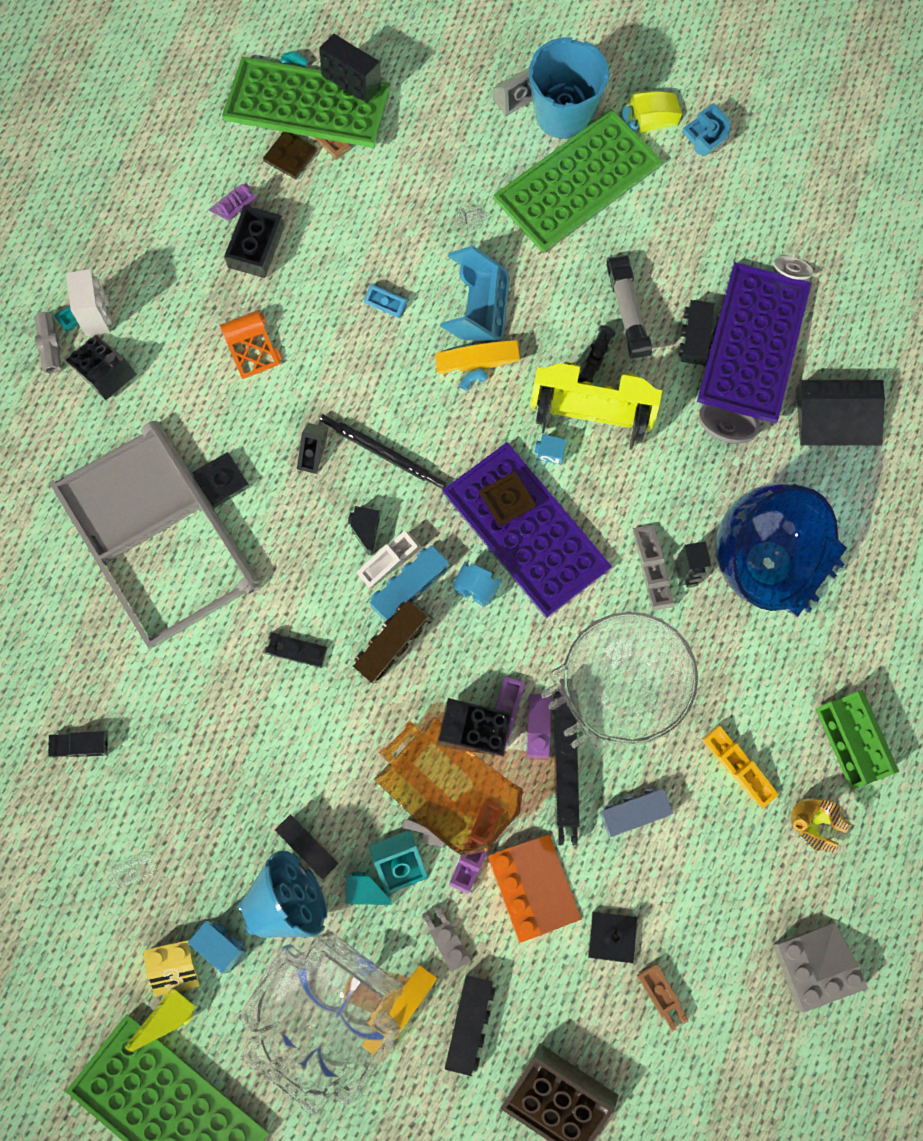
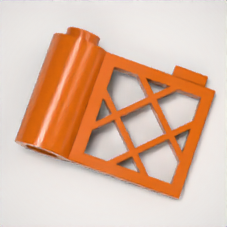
[220,310,282,380]

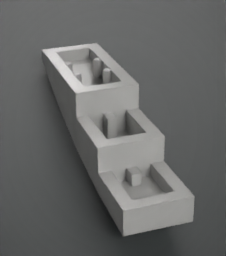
[633,525,674,611]

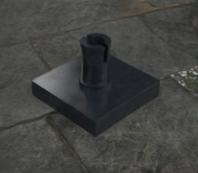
[588,912,637,963]

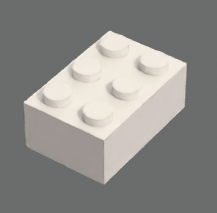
[66,269,112,336]

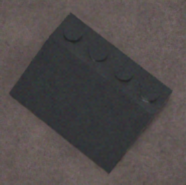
[796,380,885,446]

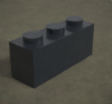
[678,300,715,366]
[675,541,711,588]

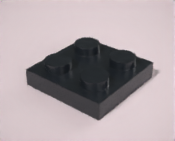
[192,452,250,508]

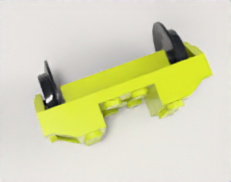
[530,362,662,450]

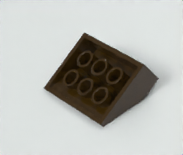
[500,1043,619,1141]

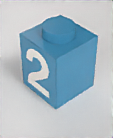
[534,434,567,465]

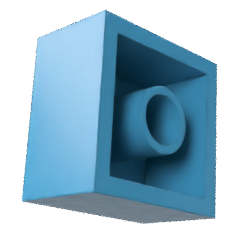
[187,921,246,974]

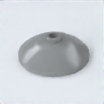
[699,404,760,444]

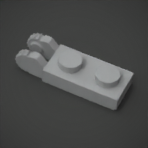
[422,905,471,972]

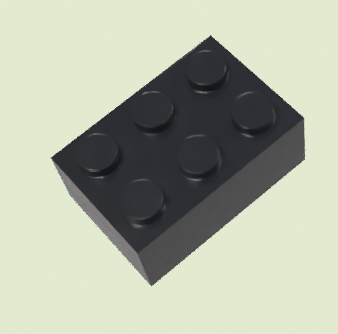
[319,33,381,103]
[224,205,284,278]

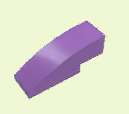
[495,676,526,749]

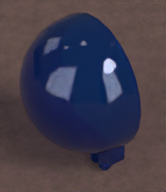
[715,482,847,617]

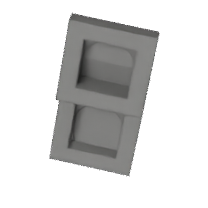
[402,819,445,848]

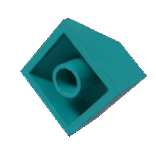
[368,830,428,895]

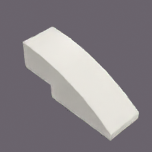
[356,531,422,588]

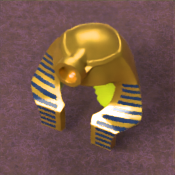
[791,798,851,853]

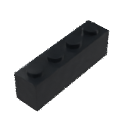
[444,975,496,1076]

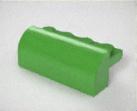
[816,690,900,790]

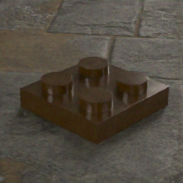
[263,132,317,180]
[479,471,536,528]

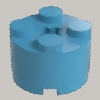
[453,561,502,607]

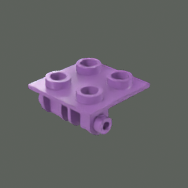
[209,183,258,221]

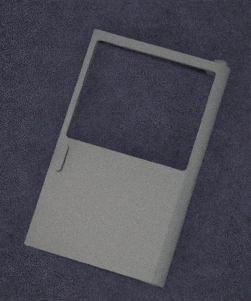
[49,420,260,650]

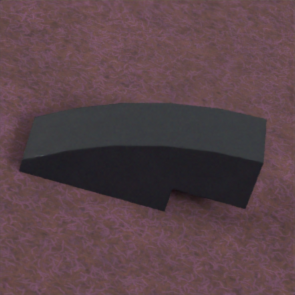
[275,814,339,879]

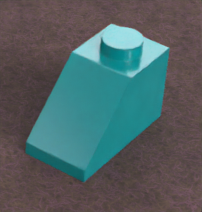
[345,872,392,905]

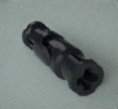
[578,325,616,383]

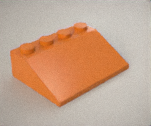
[487,835,582,943]

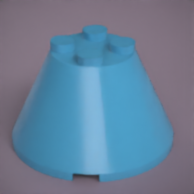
[238,850,327,938]

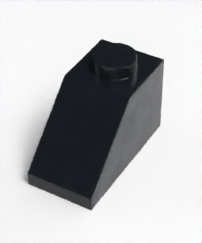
[297,423,328,474]
[348,506,381,555]

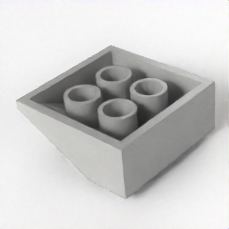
[772,922,868,1012]

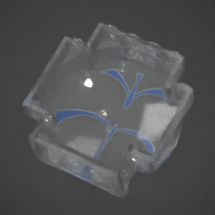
[237,932,404,1115]

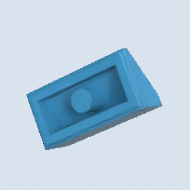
[363,284,409,318]

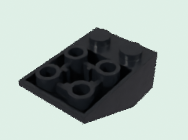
[66,335,137,401]
[436,698,512,756]

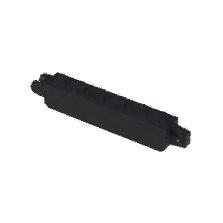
[553,679,580,845]

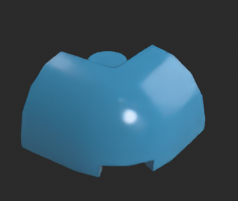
[682,103,730,156]

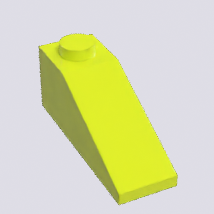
[125,989,196,1051]

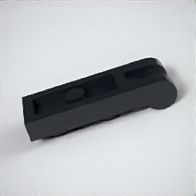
[264,632,328,668]

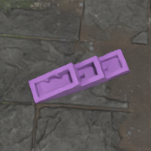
[449,800,506,894]

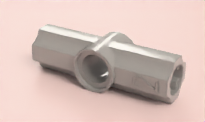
[34,311,61,374]

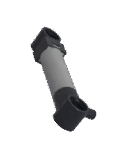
[607,255,652,359]

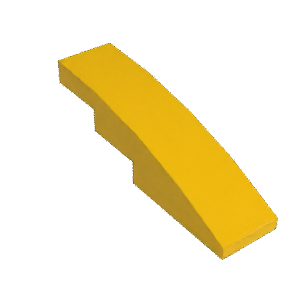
[435,340,521,374]
[701,725,779,809]
[363,965,438,1060]

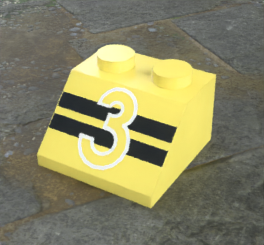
[143,940,200,997]

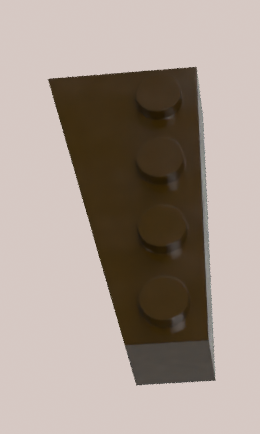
[353,600,434,683]

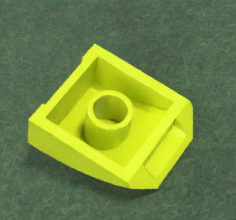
[629,90,682,133]

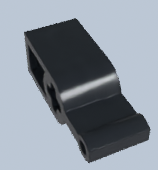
[48,731,108,758]

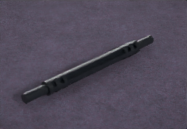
[319,414,447,490]

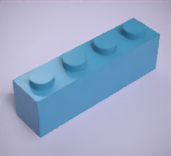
[370,545,449,622]

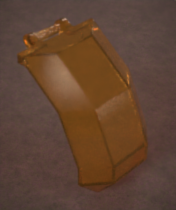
[374,717,523,856]

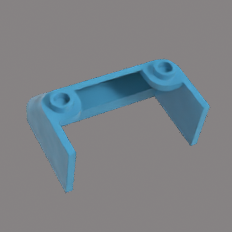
[440,246,510,342]

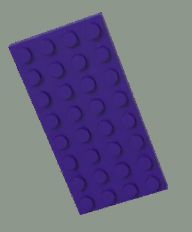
[697,262,812,424]
[442,442,612,619]

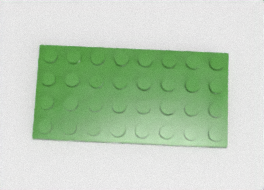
[222,56,391,148]
[493,109,662,253]
[65,1014,270,1141]

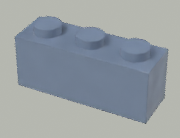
[599,787,673,838]

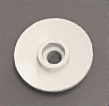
[774,256,813,280]

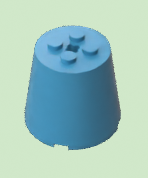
[529,37,609,139]

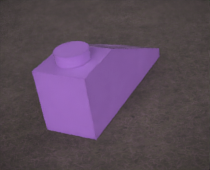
[526,694,551,760]

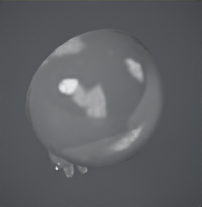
[541,612,698,752]

